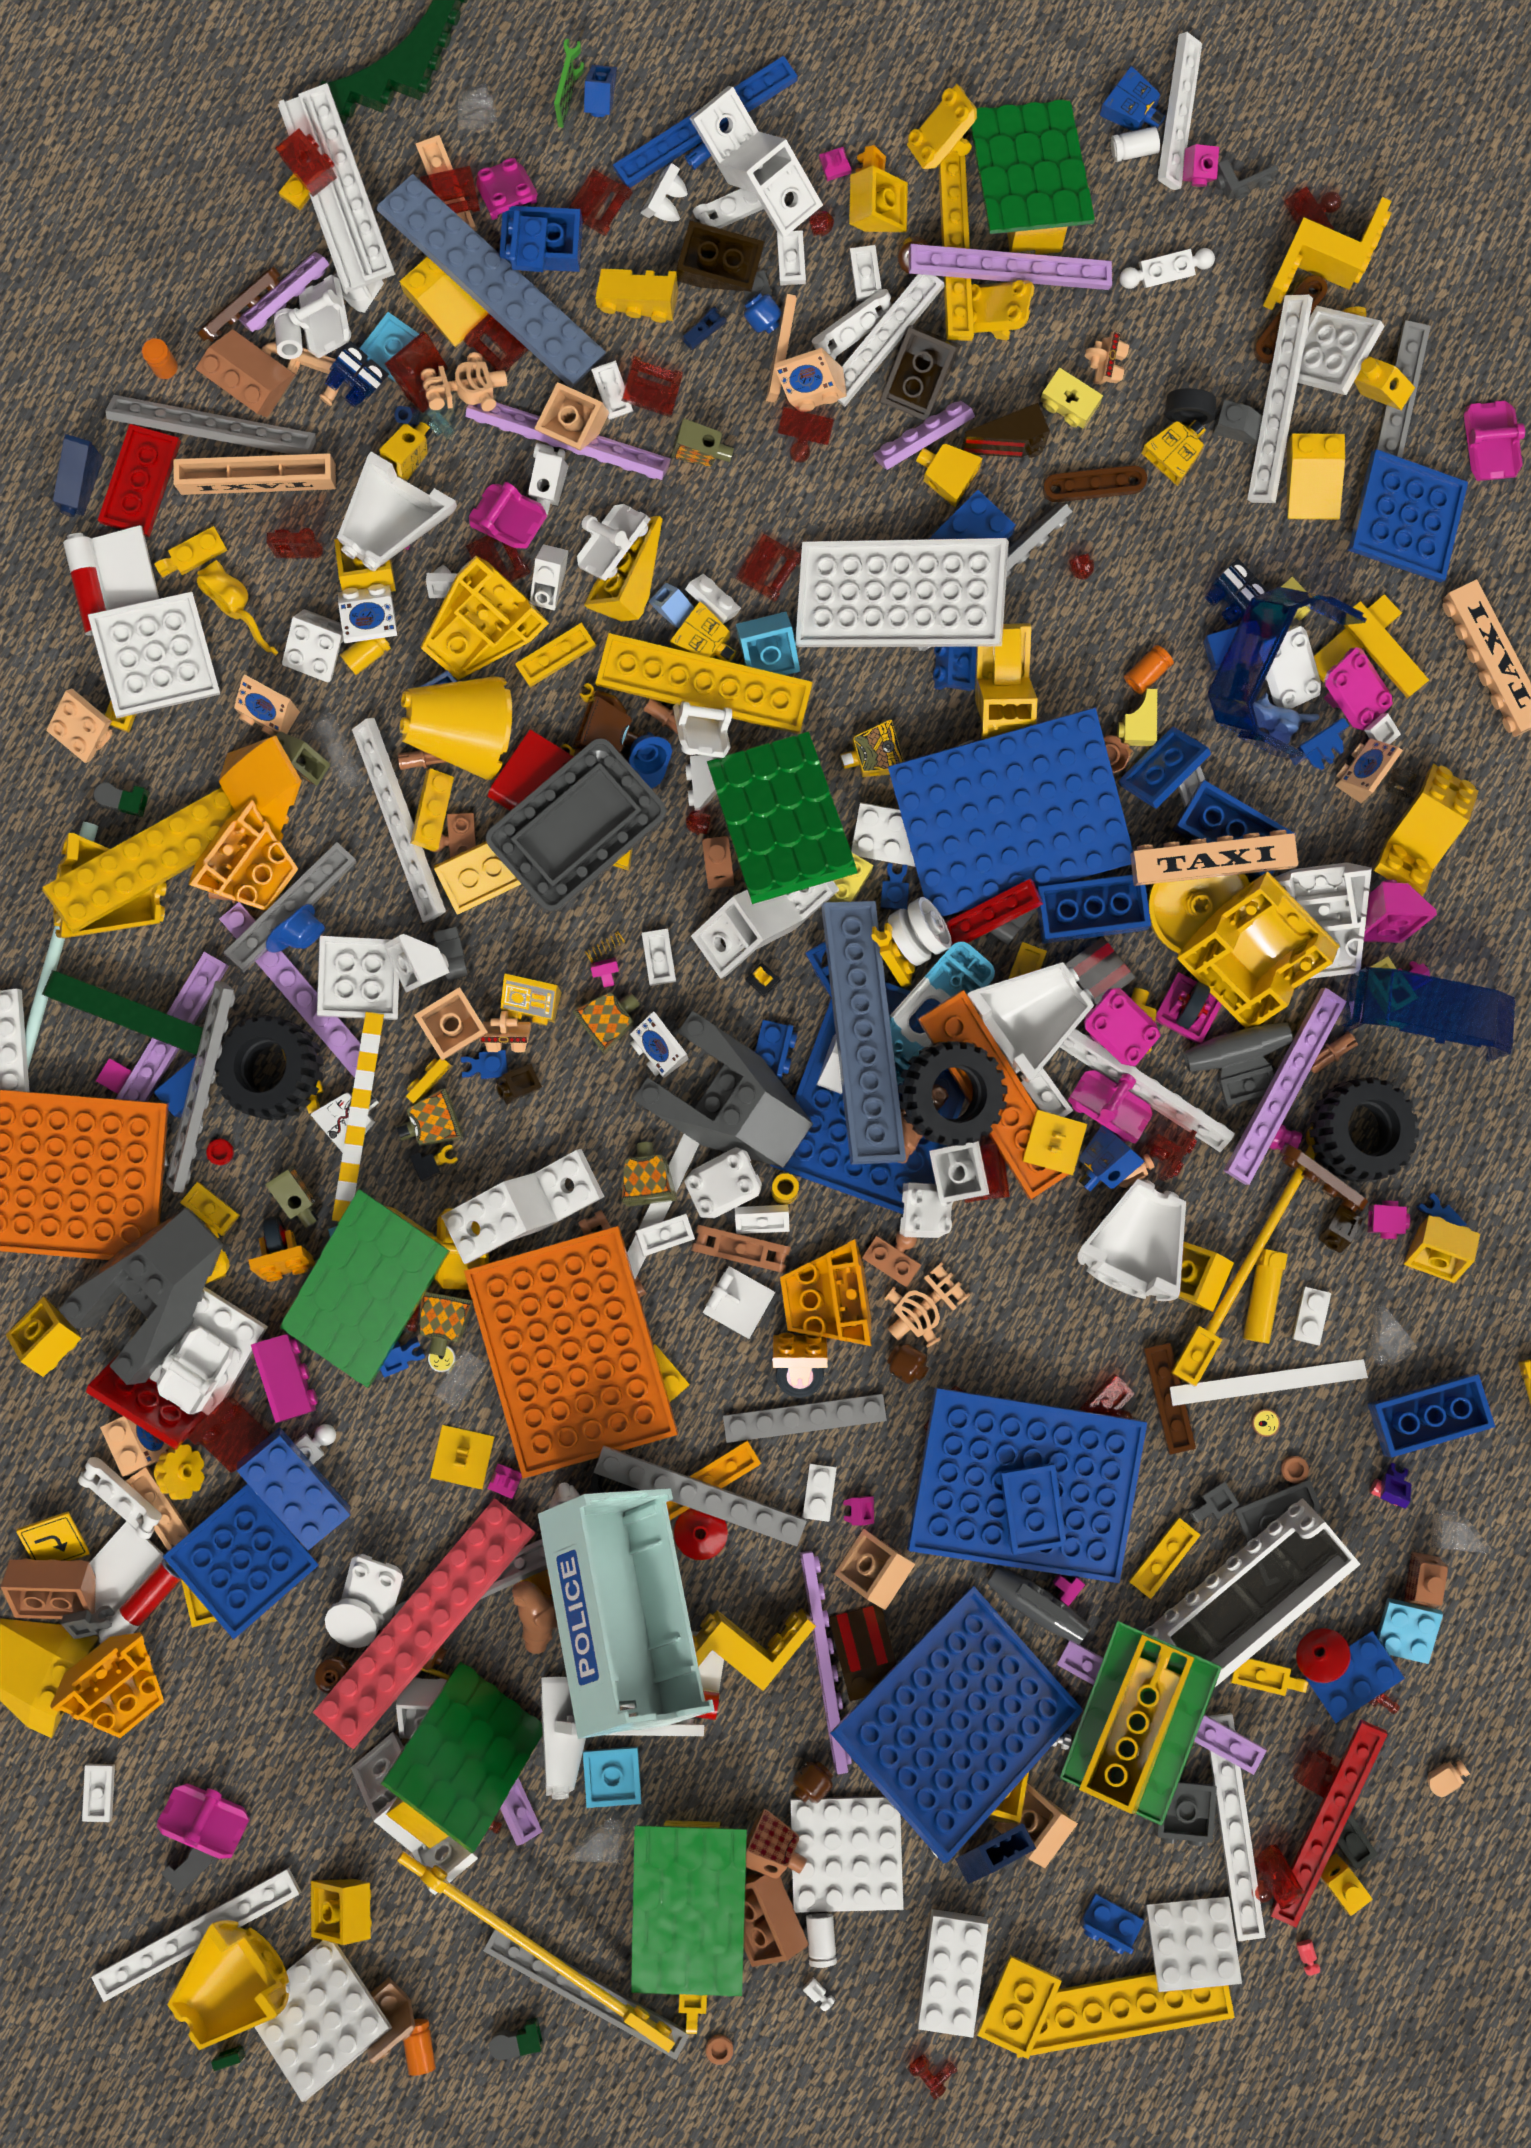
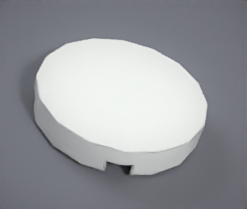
[325,1598,380,1648]

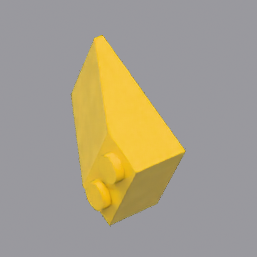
[399,257,491,347]
[1287,433,1345,520]

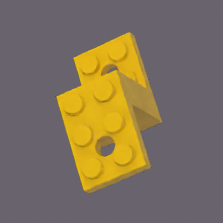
[1263,197,1392,310]
[975,623,1037,739]
[1374,763,1478,896]
[692,1608,816,1691]

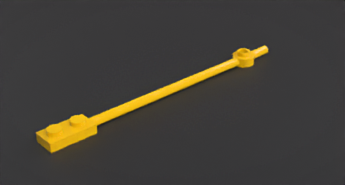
[1171,1126,1317,1387]
[397,1851,675,2053]

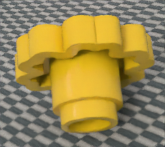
[154,1444,205,1500]

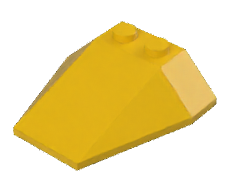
[420,556,549,680]
[0,1618,99,1738]

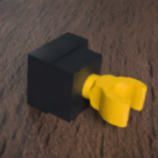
[745,962,781,998]
[410,1145,458,1182]

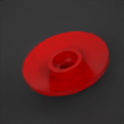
[674,1508,728,1560]
[1296,1628,1351,1683]

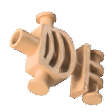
[420,352,507,411]
[884,1262,970,1348]

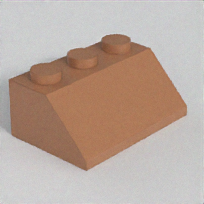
[195,329,296,417]
[1,1558,96,1619]
[744,1872,809,1967]

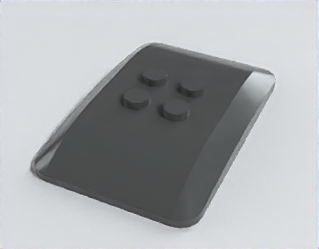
[486,739,666,912]

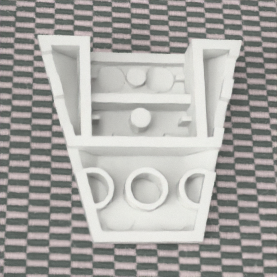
[1274,862,1372,979]

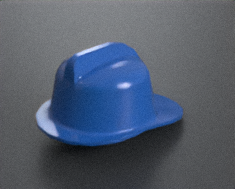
[628,732,672,789]
[266,904,325,953]

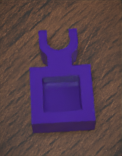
[1380,1463,1412,1509]

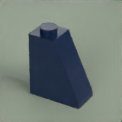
[53,434,104,517]
[955,1823,1036,1884]

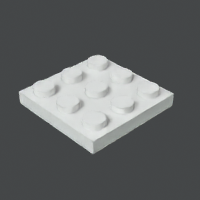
[1298,306,1385,395]
[316,936,399,1020]
[1146,1897,1242,1992]

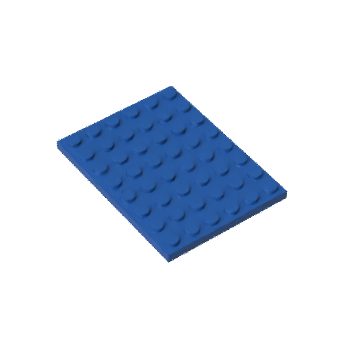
[888,707,1133,917]
[770,982,965,1215]
[907,1387,1147,1583]
[830,1586,1083,1864]

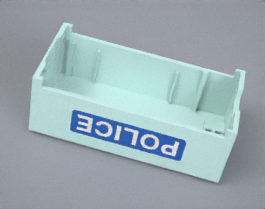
[538,1489,714,1739]

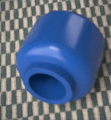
[744,293,782,334]

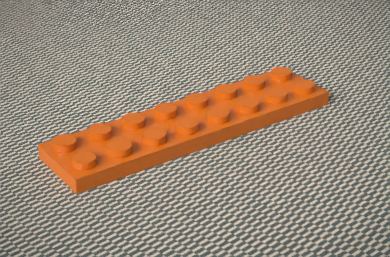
[917,990,1075,1199]

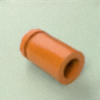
[142,338,178,379]
[1124,645,1174,695]
[403,2019,436,2076]

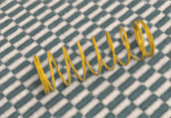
[585,931,625,963]

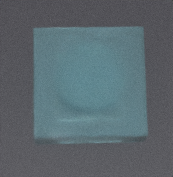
[427,409,455,440]

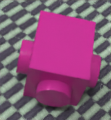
[1182,144,1219,187]
[1367,1201,1410,1239]

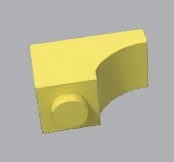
[1117,689,1157,746]

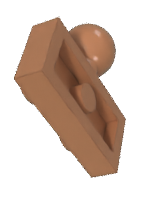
[430,813,476,858]
[862,1231,922,1287]

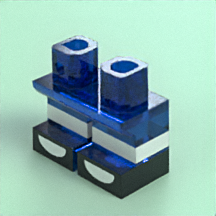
[325,341,389,408]
[1205,558,1271,625]

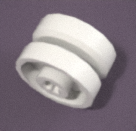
[888,897,952,966]

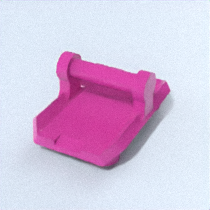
[476,158,538,220]
[1464,401,1525,481]
[469,482,547,549]
[1324,647,1393,730]
[1084,988,1161,1066]
[1068,1070,1153,1144]
[157,1783,250,1859]

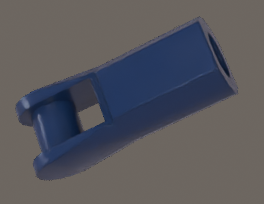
[681,307,727,351]
[394,406,420,426]

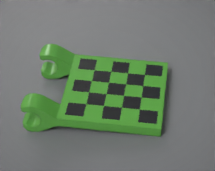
[554,39,584,128]

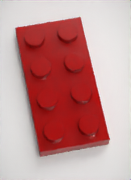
[98,424,181,538]
[86,1354,206,1450]

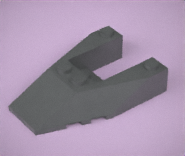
[633,1011,813,1168]
[59,1208,223,1385]

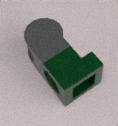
[94,783,150,817]
[489,2017,543,2060]

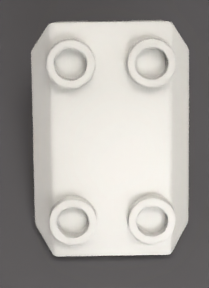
[289,275,351,358]
[577,504,651,581]
[1257,625,1321,709]
[673,701,732,758]
[684,1147,762,1218]
[899,1183,954,1238]
[157,1326,233,1414]
[341,1554,404,1630]

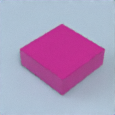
[96,1058,132,1094]

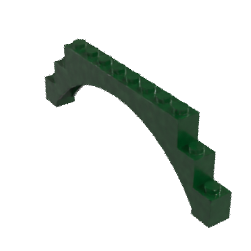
[320,0,468,125]

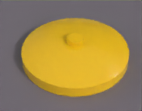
[1147,874,1250,954]

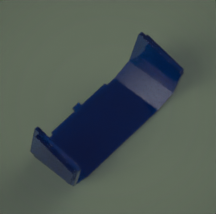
[1208,587,1367,758]
[1341,967,1515,1062]

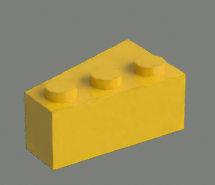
[595,269,678,323]

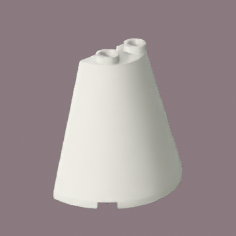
[337,452,457,571]
[967,962,1095,1082]
[1078,1179,1186,1301]
[541,1677,586,1800]

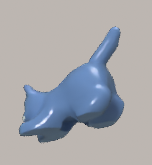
[1242,693,1319,746]

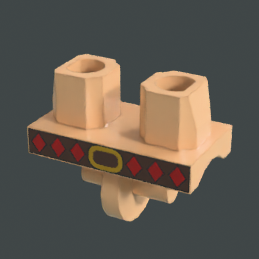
[1085,331,1129,385]
[480,1011,531,1052]

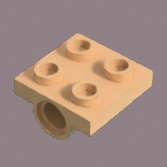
[46,689,112,763]

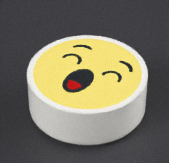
[428,1346,456,1372]

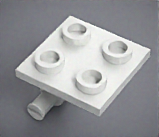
[703,1266,775,1339]

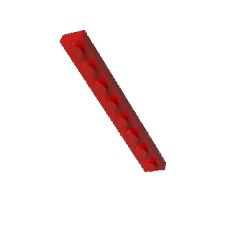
[1270,1719,1388,1928]

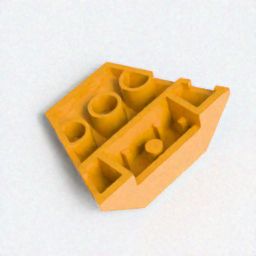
[219,736,302,842]
[188,799,298,911]
[780,1239,872,1346]
[50,1632,164,1738]

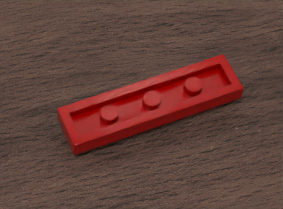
[945,879,1043,950]

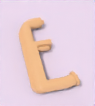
[261,341,346,406]

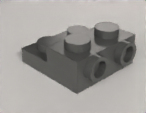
[1155,1781,1217,1846]

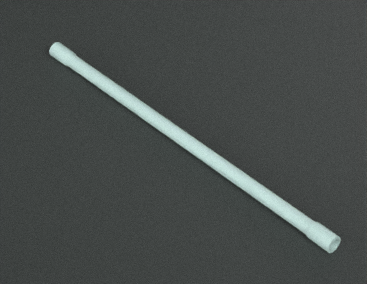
[25,822,98,1068]

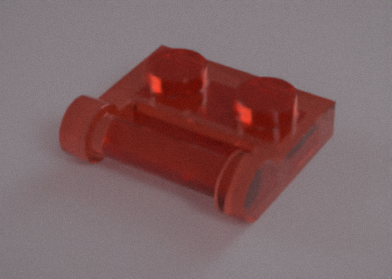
[420,166,480,213]
[568,169,633,236]
[464,314,528,373]
[621,355,683,417]
[267,528,323,559]
[736,534,801,602]
[466,535,531,583]

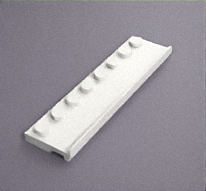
[278,83,395,294]

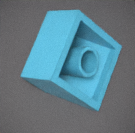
[736,612,801,675]

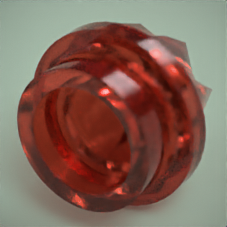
[809,210,834,237]
[1069,553,1094,580]
[686,809,711,836]

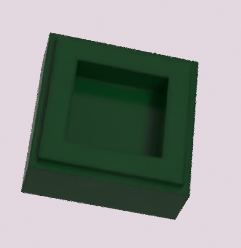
[211,2045,246,2071]

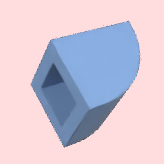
[649,583,694,629]

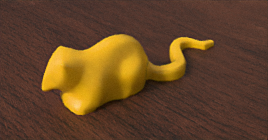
[197,560,278,656]

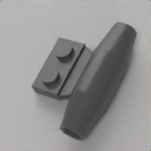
[1183,1022,1293,1106]
[987,1565,1090,1645]

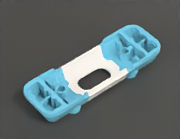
[889,942,995,1084]

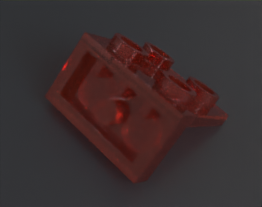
[385,331,448,413]
[187,1397,269,1473]

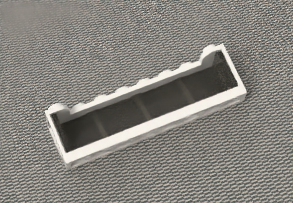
[1143,1498,1360,1687]

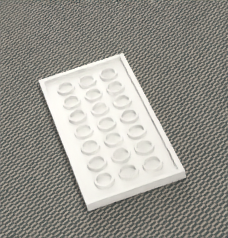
[795,538,1009,647]

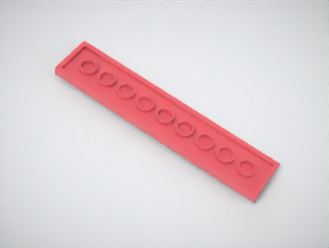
[313,1498,535,1749]

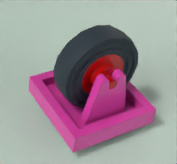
[1155,972,1222,1044]

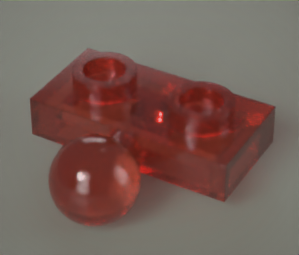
[1284,186,1341,230]
[778,407,834,463]
[1078,1373,1135,1419]
[1251,1844,1305,1909]

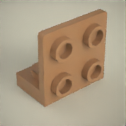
[367,1977,415,2064]

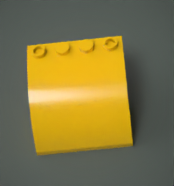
[1177,871,1340,1028]

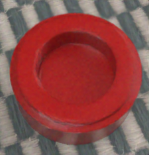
[206,1139,234,1166]

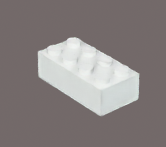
[917,1909,988,2038]

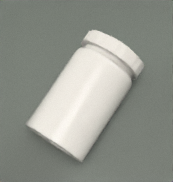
[1111,127,1160,162]
[274,308,303,359]
[806,1913,837,1968]

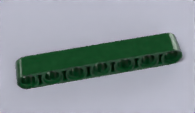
[42,970,203,1055]

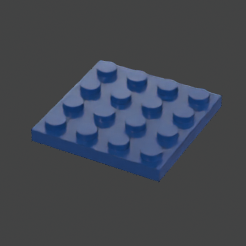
[1348,449,1468,583]
[163,1484,319,1639]

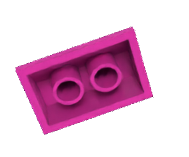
[1364,880,1437,943]
[251,1334,318,1423]

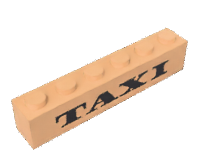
[173,453,336,495]
[1443,579,1531,738]
[1130,830,1298,886]

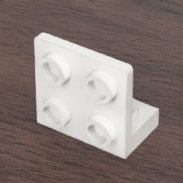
[282,609,344,682]

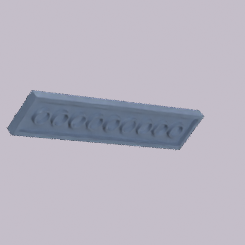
[377,174,606,388]
[821,901,906,1165]

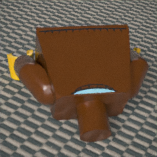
[561,683,640,756]

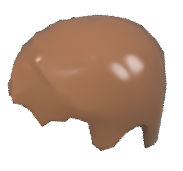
[1103,735,1133,774]

